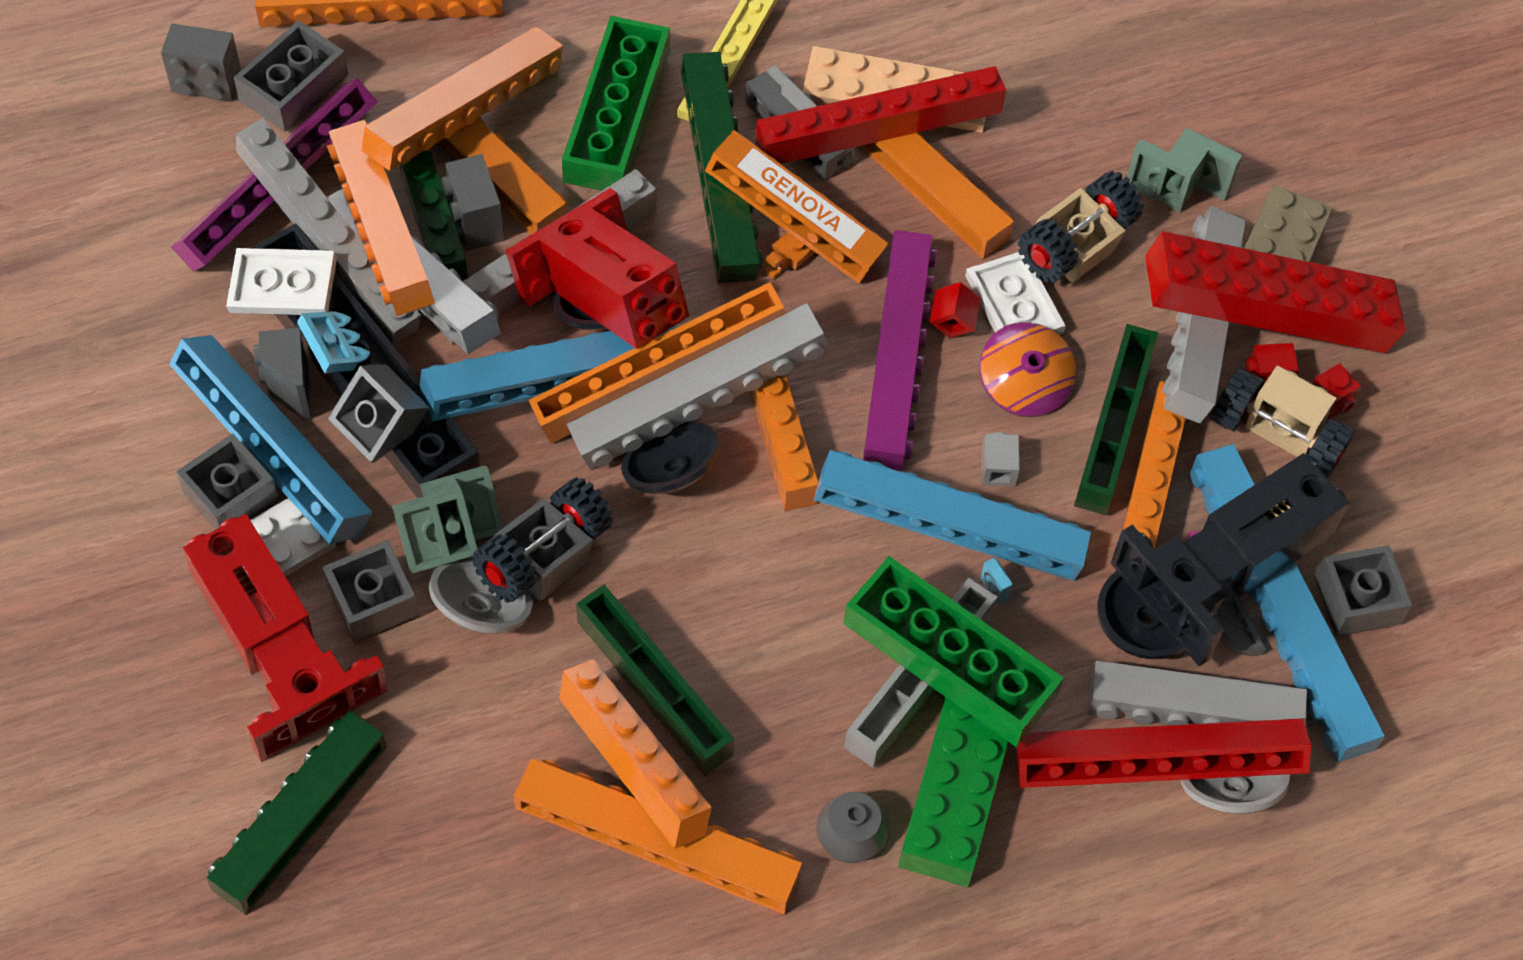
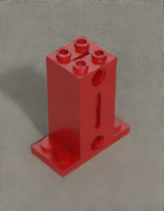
[505,188,690,349]

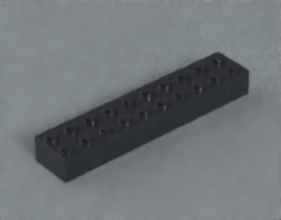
[250,223,480,498]

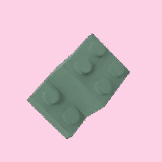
[1127,127,1243,213]
[392,465,504,574]

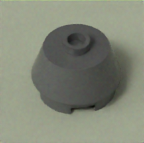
[817,792,889,863]

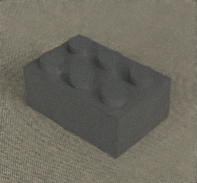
[234,20,348,132]

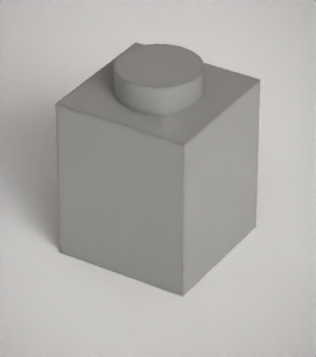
[981,432,1019,487]

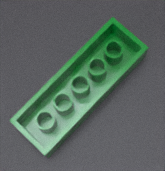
[562,15,670,191]
[843,556,1064,748]
[898,698,1008,888]

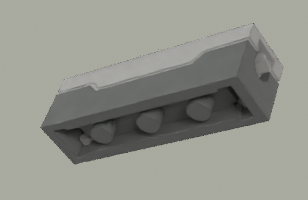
[745,65,855,181]

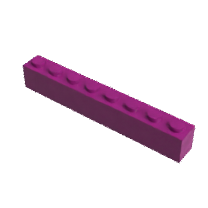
[171,78,378,271]
[863,230,937,471]

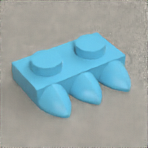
[297,311,370,373]

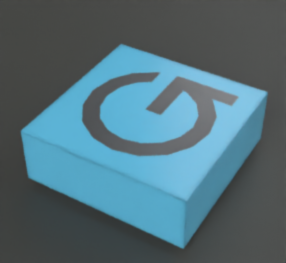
[980,557,1013,605]

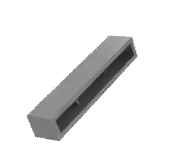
[844,578,997,768]
[1088,661,1307,727]

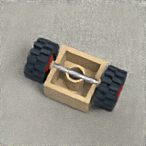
[1018,171,1144,283]
[1210,365,1355,479]

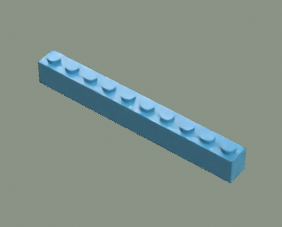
[1190,444,1385,763]

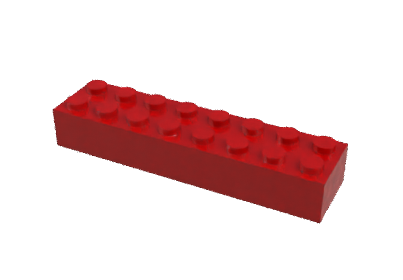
[1145,231,1406,354]

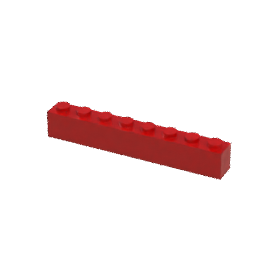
[755,66,1006,164]
[1016,718,1311,788]

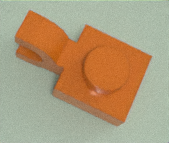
[764,232,816,280]

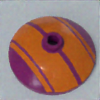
[979,322,1077,417]

